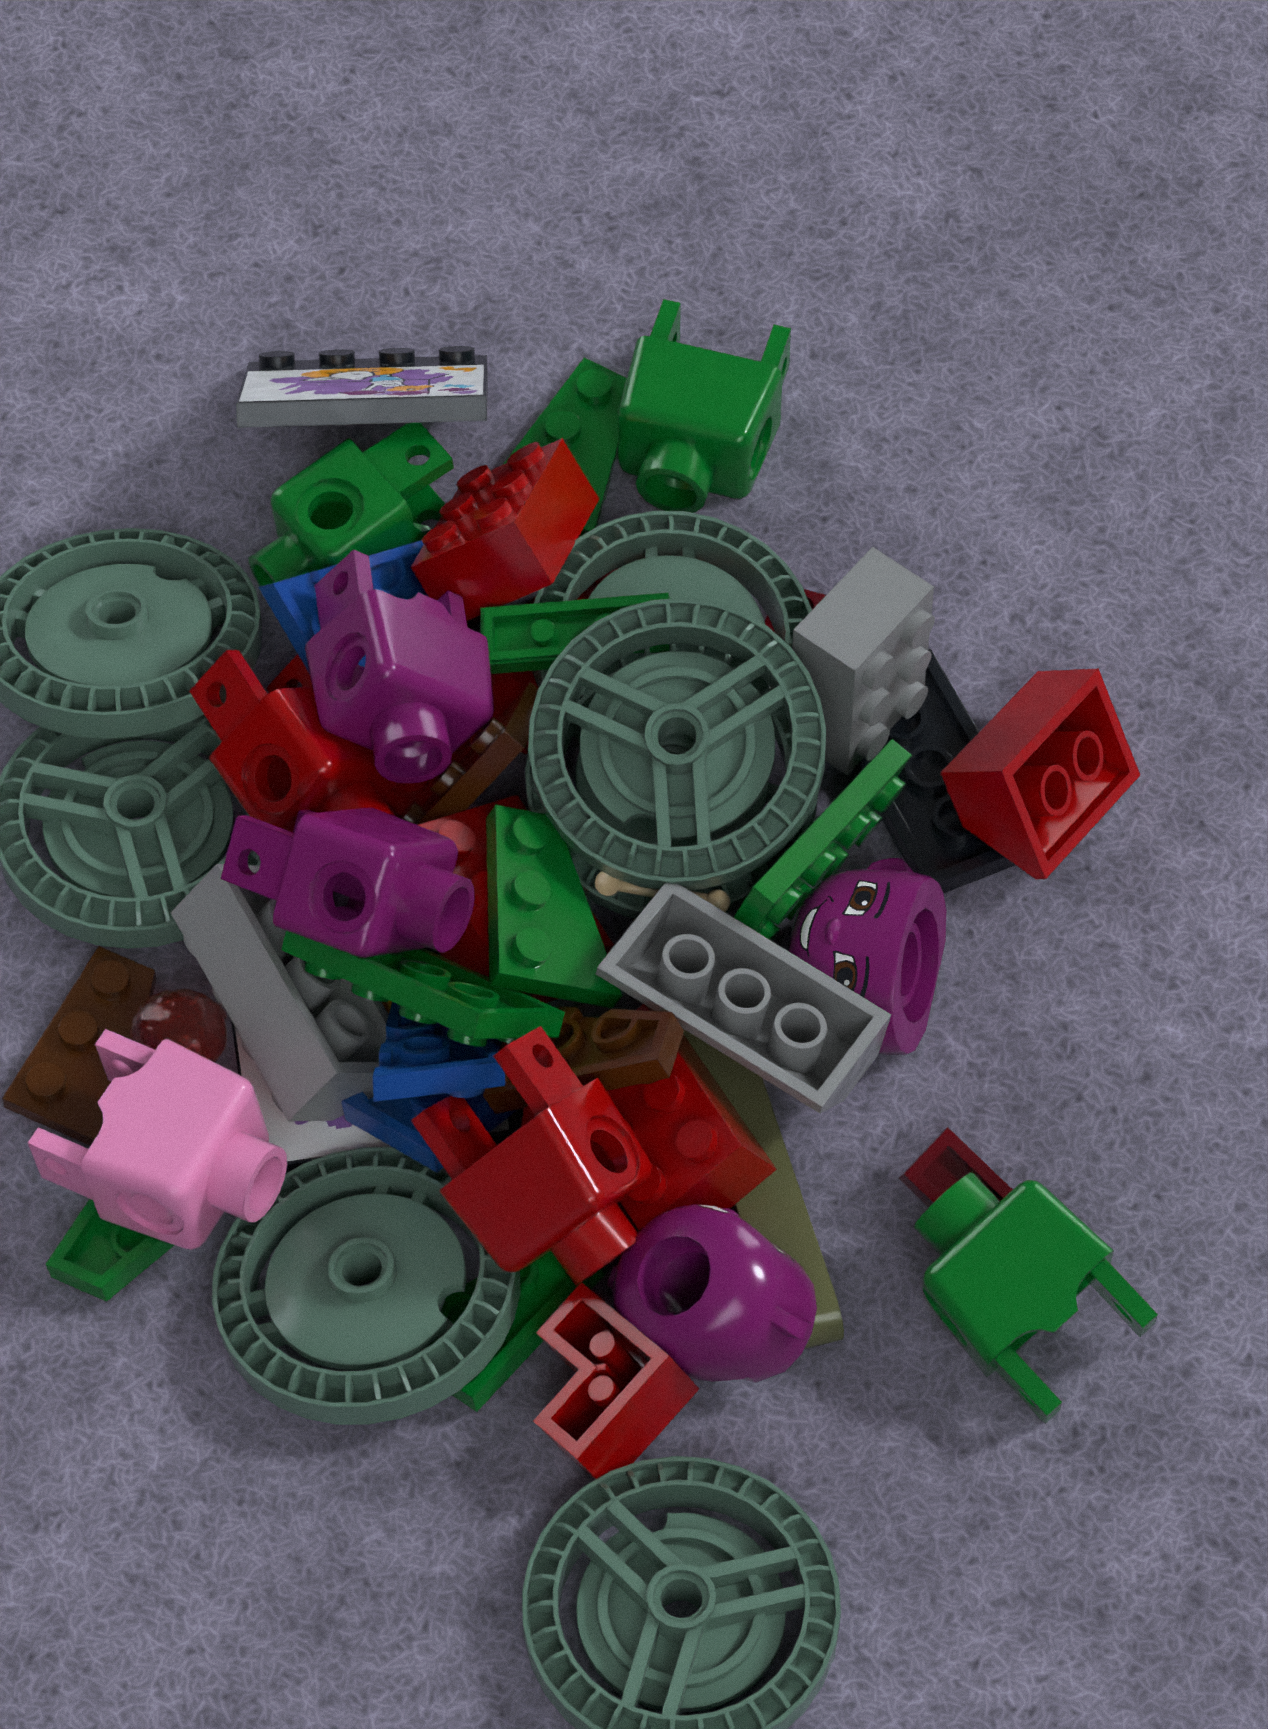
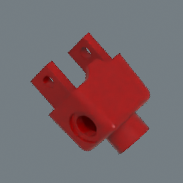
[189,650,398,833]
[411,1026,652,1286]

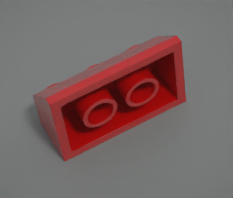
[940,668,1140,879]

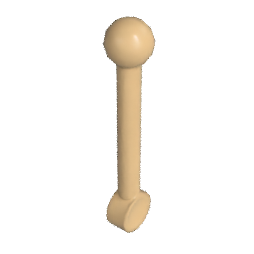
[595,871,730,912]

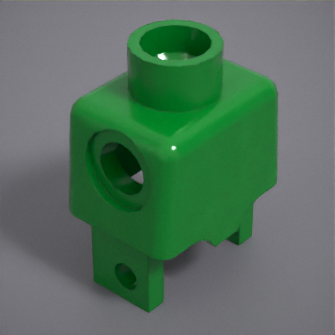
[618,299,791,513]
[248,423,454,587]
[914,1172,1158,1424]

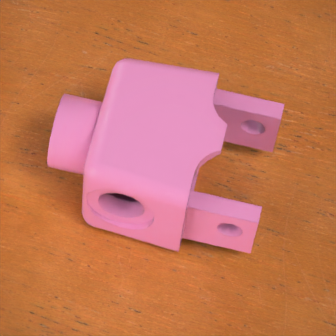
[28,1029,287,1250]

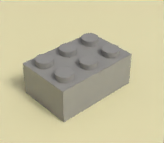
[792,547,935,775]

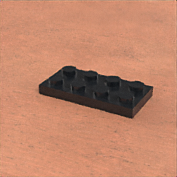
[854,649,1015,894]

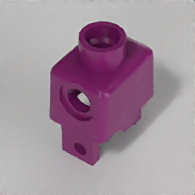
[305,550,494,783]
[220,807,475,958]

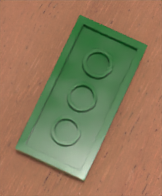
[733,739,912,941]
[281,931,565,1047]

